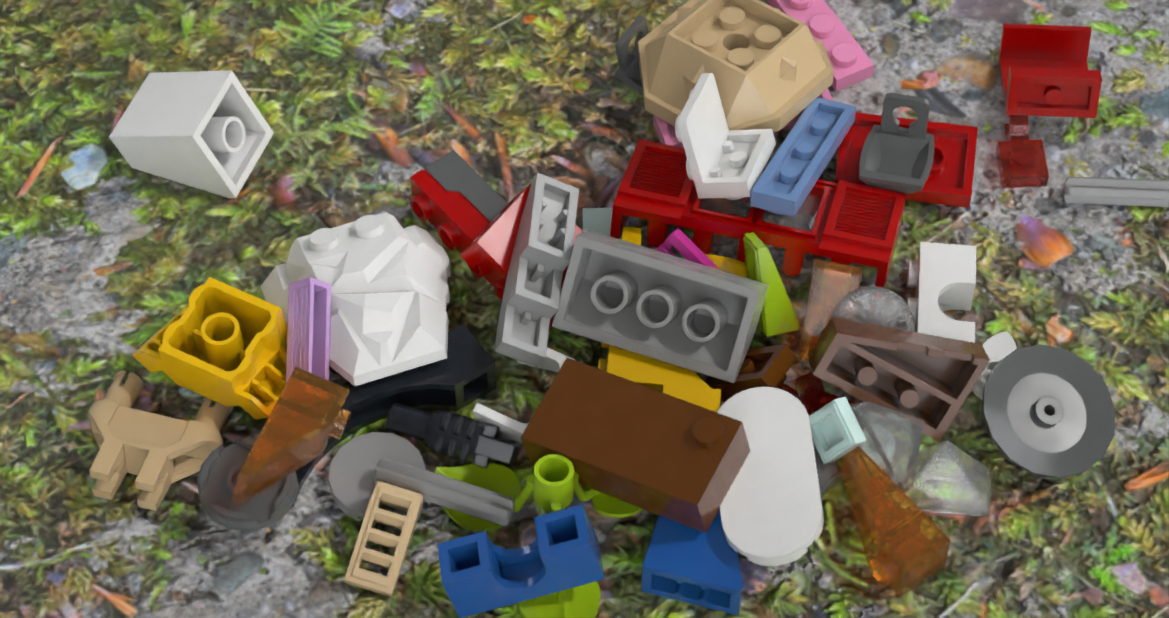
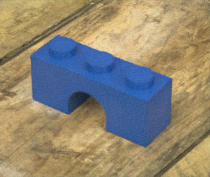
[437,504,605,618]

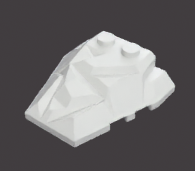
[260,212,451,386]

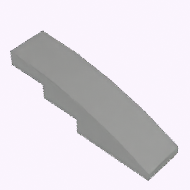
[494,172,579,367]

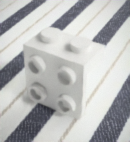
[675,73,776,200]

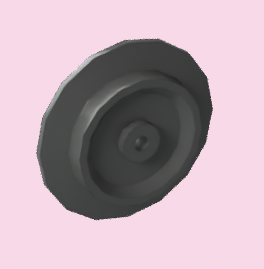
[982,344,1115,479]

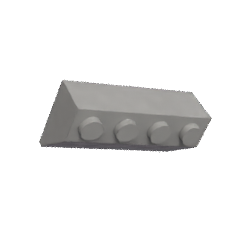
[552,230,769,383]

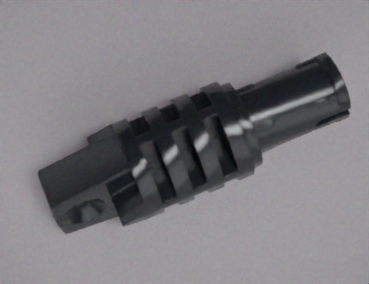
[386,403,521,468]

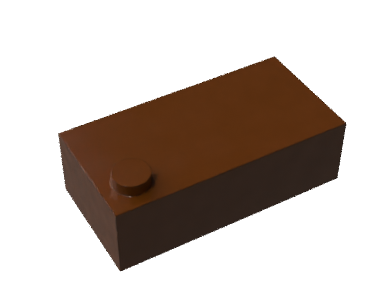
[520,357,750,533]

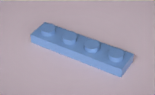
[750,97,856,217]

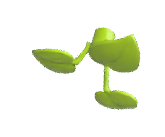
[435,454,644,618]

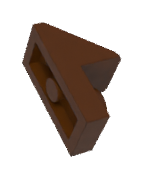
[704,344,797,402]

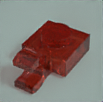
[996,115,1049,188]

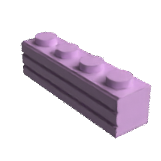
[285,277,331,404]

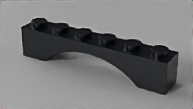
[260,324,496,507]

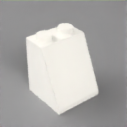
[109,70,274,198]

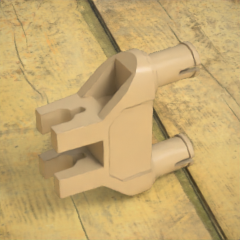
[87,370,234,511]

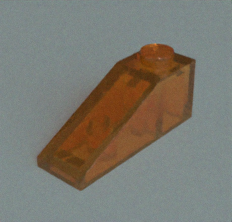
[231,366,351,504]
[841,446,951,597]

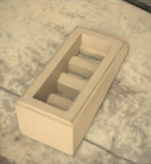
[344,481,423,597]

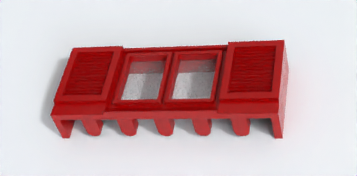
[610,139,907,299]

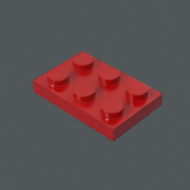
[835,112,978,208]

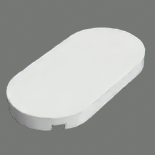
[717,387,824,566]

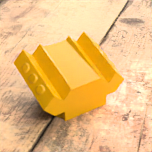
[132,277,288,420]

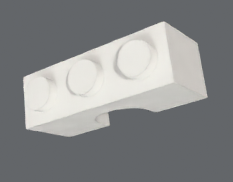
[905,242,977,343]

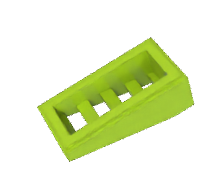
[743,232,800,337]

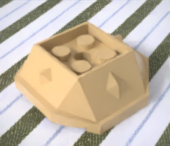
[638,0,834,133]

